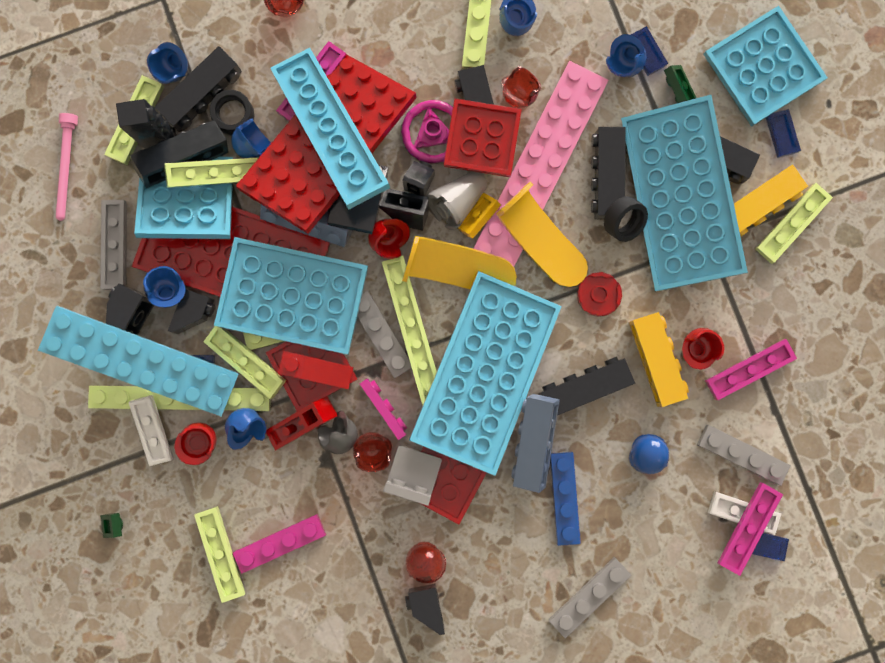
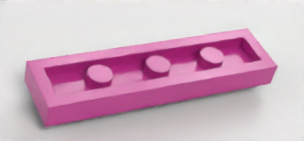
[276,41,347,121]
[705,339,797,400]
[717,482,783,576]
[233,514,326,574]

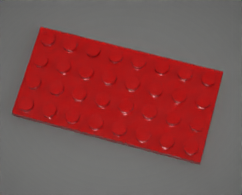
[236,55,417,234]
[131,207,331,297]

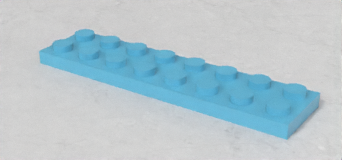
[270,48,390,210]
[38,306,239,417]

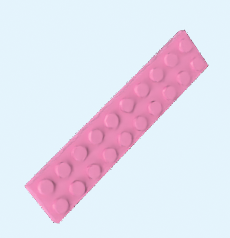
[473,61,609,267]

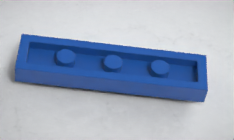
[550,452,581,546]

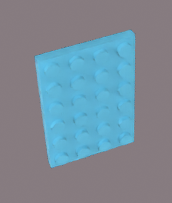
[214,237,368,355]

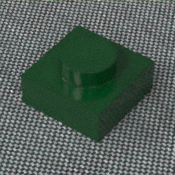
[100,513,123,538]

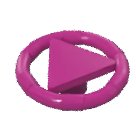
[401,100,453,163]

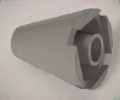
[426,171,487,230]

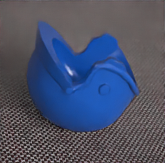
[499,0,537,36]
[606,34,647,77]
[147,42,188,84]
[231,119,271,159]
[143,266,185,308]
[225,408,266,450]
[629,434,669,474]

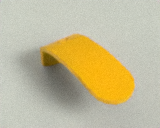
[496,182,588,287]
[402,236,517,289]

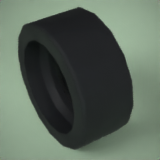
[209,90,255,135]
[604,196,648,242]

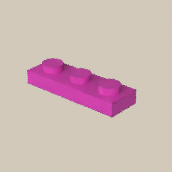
[360,379,407,440]

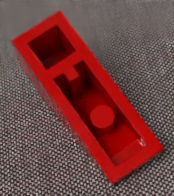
[278,351,354,389]
[266,396,338,451]

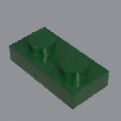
[664,65,696,103]

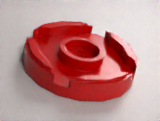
[577,272,622,317]

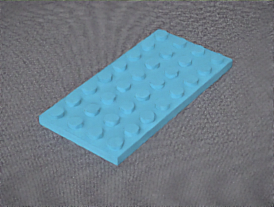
[621,95,748,292]
[409,271,562,476]

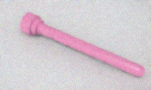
[56,113,78,221]

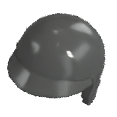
[317,410,358,454]

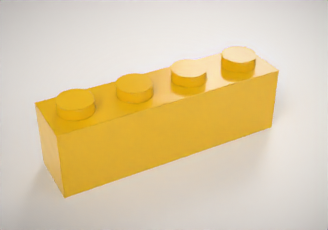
[734,164,808,237]
[629,312,689,407]

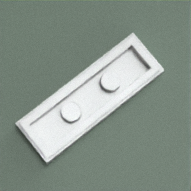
[129,395,173,466]
[708,491,781,535]

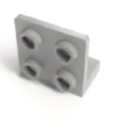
[383,445,442,506]

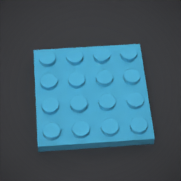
[703,5,828,127]
[134,157,233,239]

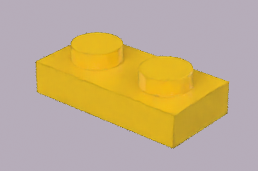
[457,193,501,239]

